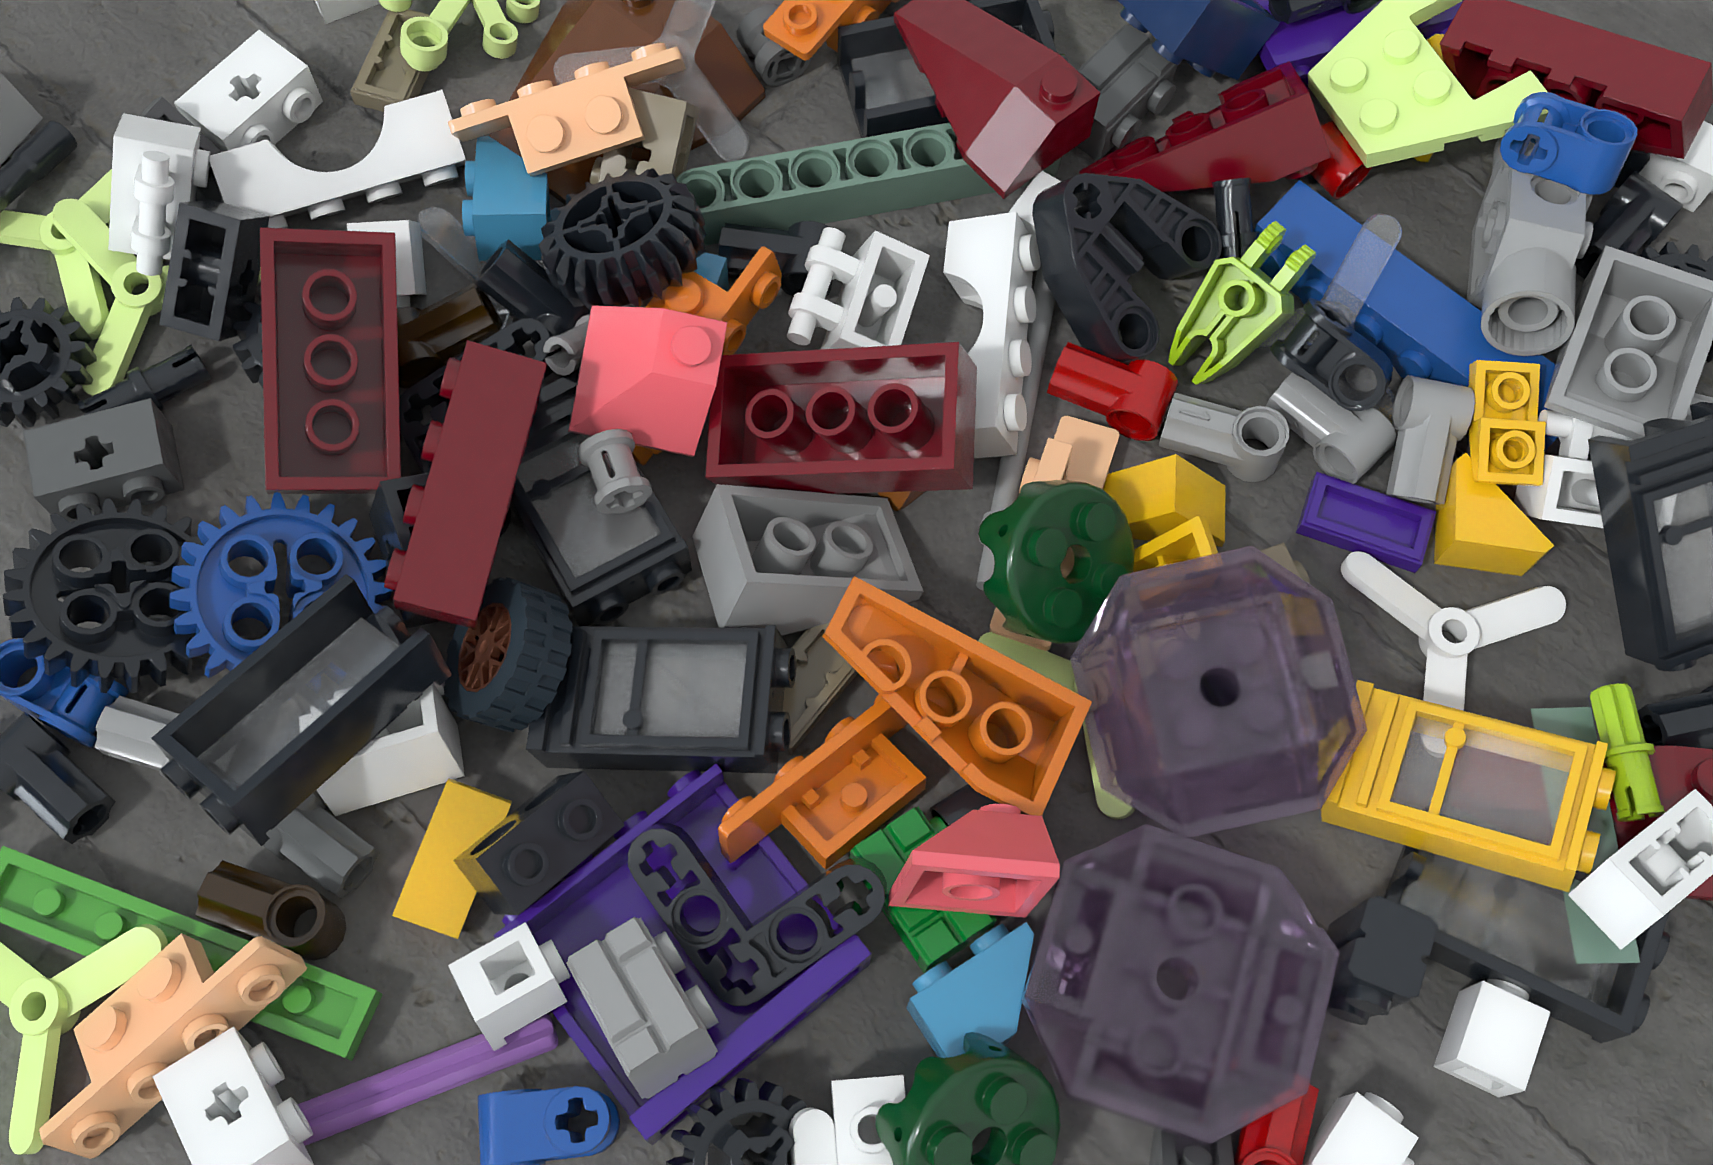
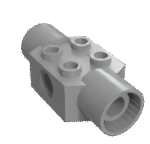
[1467,129,1593,356]

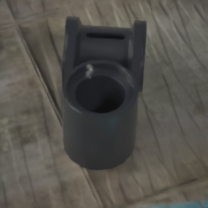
[1270,298,1393,411]

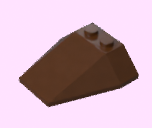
[489,0,766,205]

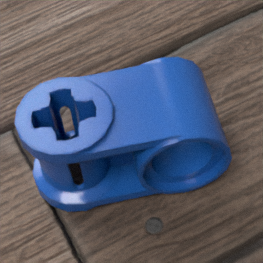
[1500,92,1638,195]
[0,638,130,748]
[478,1086,620,1165]

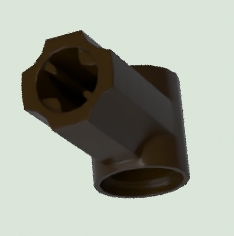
[397,283,503,388]
[195,860,346,961]

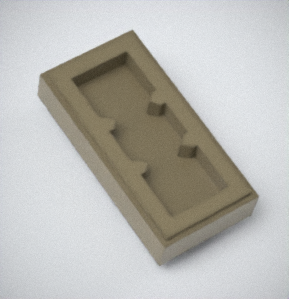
[350,9,430,112]
[740,623,858,755]

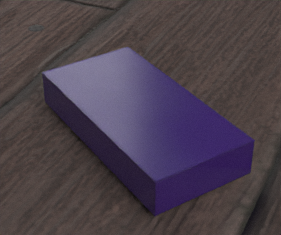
[1296,472,1436,573]

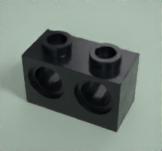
[453,771,625,915]

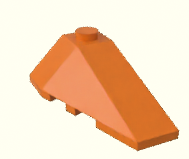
[822,576,1092,816]

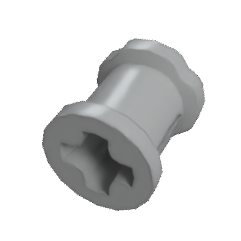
[577,429,652,514]

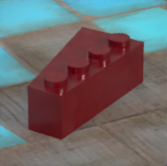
[1440,0,1713,159]
[384,340,547,629]

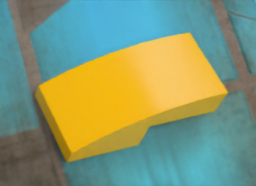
[1469,360,1546,486]
[392,778,512,939]

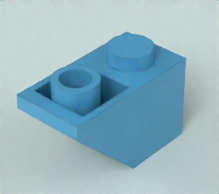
[462,136,552,261]
[906,922,1034,1058]

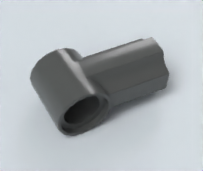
[263,794,380,899]

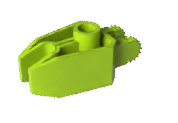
[1168,221,1316,385]

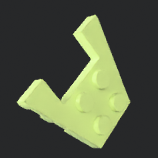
[1308,0,1548,168]

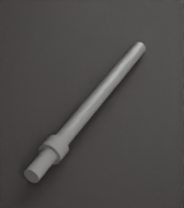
[976,265,1055,591]

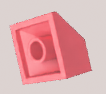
[568,306,727,457]
[888,804,1060,918]

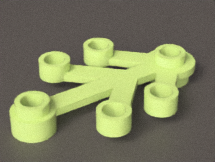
[379,0,541,71]

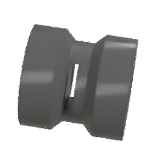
[737,4,812,86]

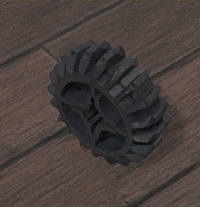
[539,168,707,311]

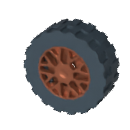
[443,577,573,732]

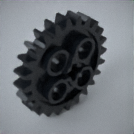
[3,498,211,693]

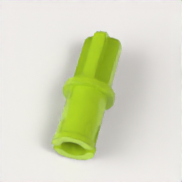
[1590,683,1665,822]

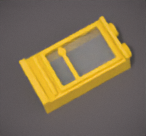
[1320,680,1616,892]

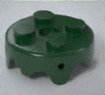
[978,480,1135,644]
[875,1032,1061,1165]

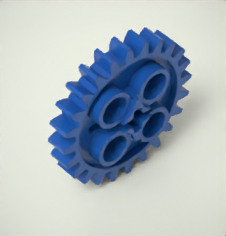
[169,492,393,702]

